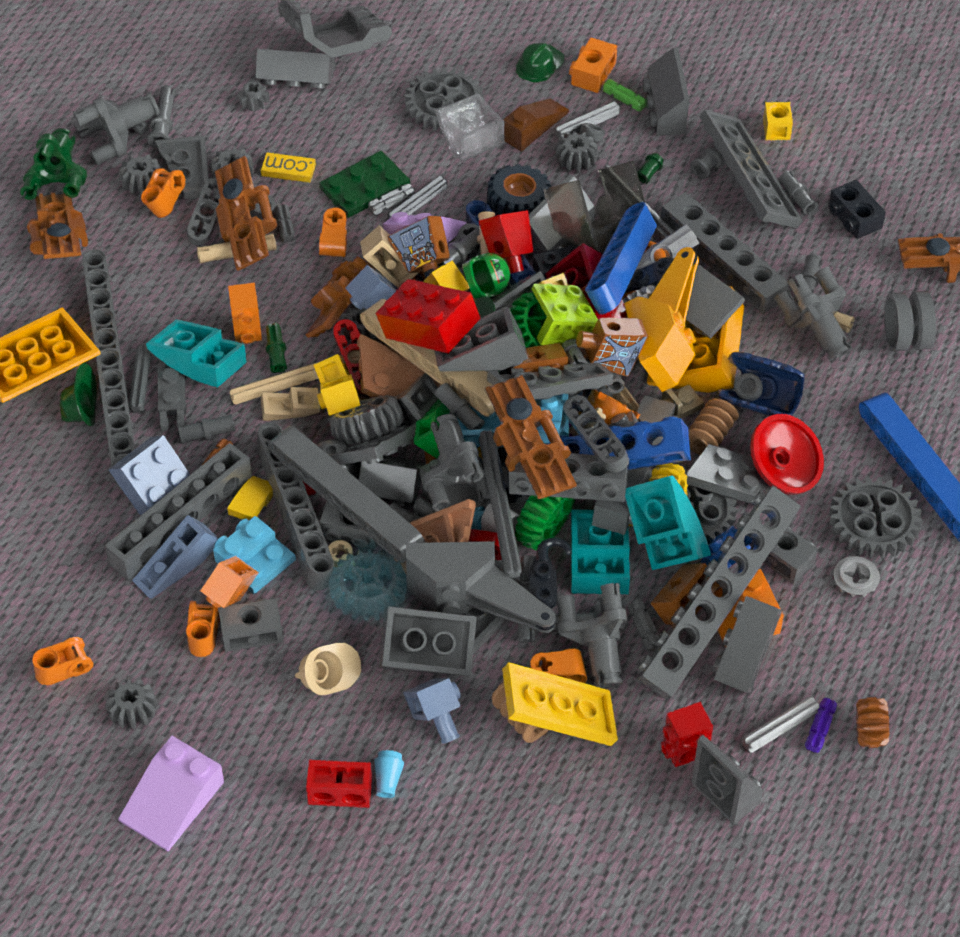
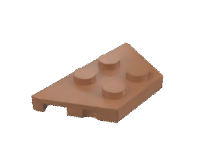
[357,334,441,397]
[392,499,476,575]

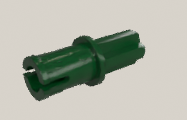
[265,322,287,373]

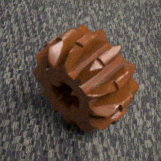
[856,697,890,748]

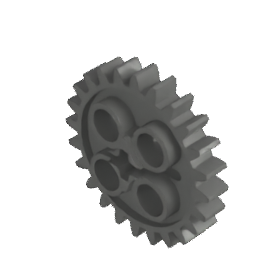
[404,67,484,132]
[682,465,738,545]
[829,476,922,559]

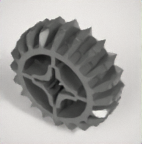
[329,395,404,445]

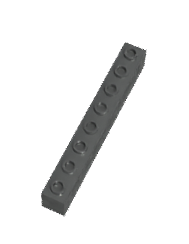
[636,486,801,699]

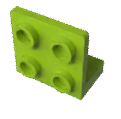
[532,284,598,346]

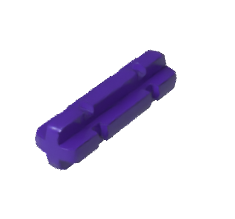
[805,698,837,753]

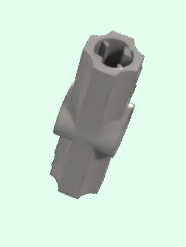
[635,224,699,271]

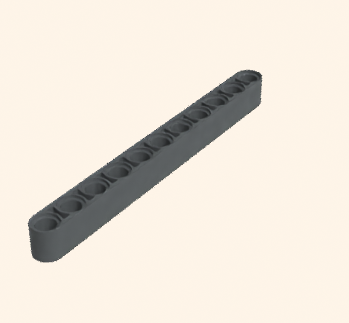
[82,249,135,488]

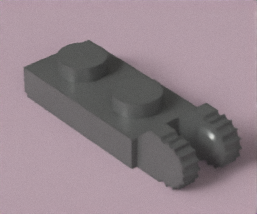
[157,367,187,431]

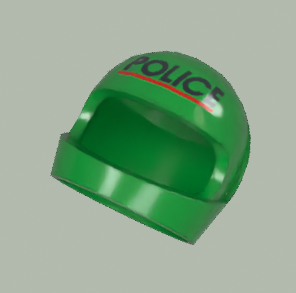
[462,253,510,299]

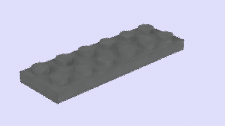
[699,109,803,228]

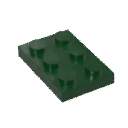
[319,150,410,218]

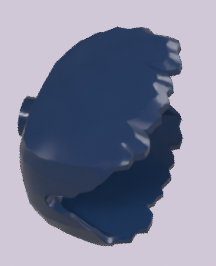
[717,351,805,416]

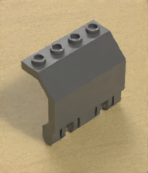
[277,0,392,58]

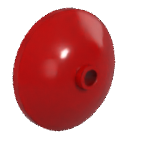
[750,414,824,495]

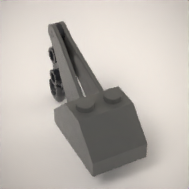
[406,537,571,633]

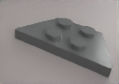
[686,444,771,504]

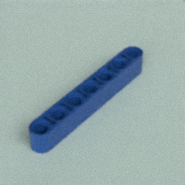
[585,202,657,314]
[859,392,960,542]

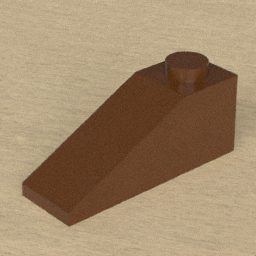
[503,98,569,152]

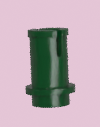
[635,153,664,184]

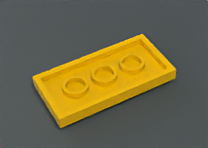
[502,662,618,746]

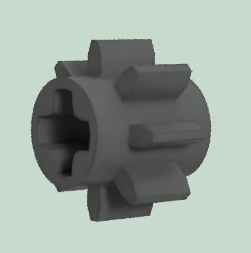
[238,81,270,112]

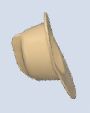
[295,643,361,695]

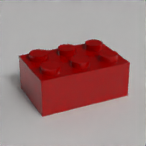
[375,279,481,354]

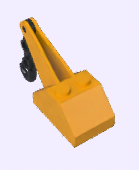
[624,247,699,392]

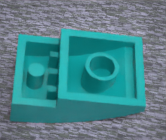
[146,319,247,388]
[625,475,711,570]
[571,510,630,594]

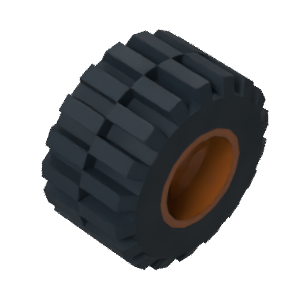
[487,164,552,216]

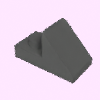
[395,373,438,421]

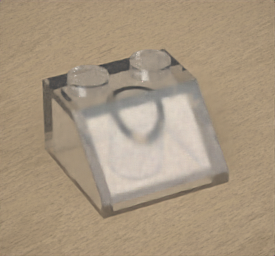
[435,93,504,162]

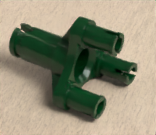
[20,128,88,200]

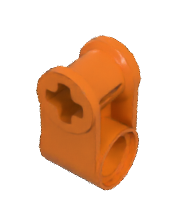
[141,168,185,218]
[319,208,347,257]
[186,601,220,657]
[32,637,93,685]
[530,649,587,683]

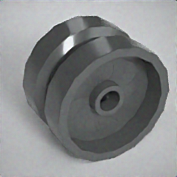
[884,291,936,352]

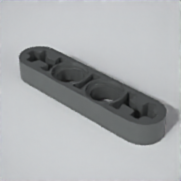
[563,395,630,473]

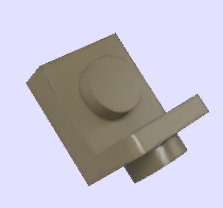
[662,385,704,419]

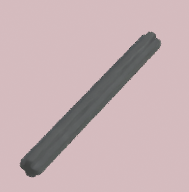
[479,430,522,578]

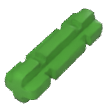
[603,79,646,111]

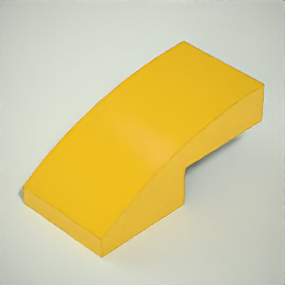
[227,476,273,520]

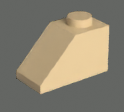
[360,225,418,289]

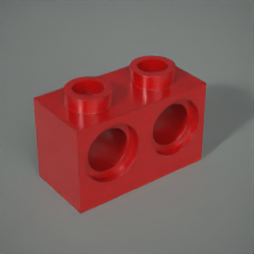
[661,702,713,768]
[306,760,372,808]

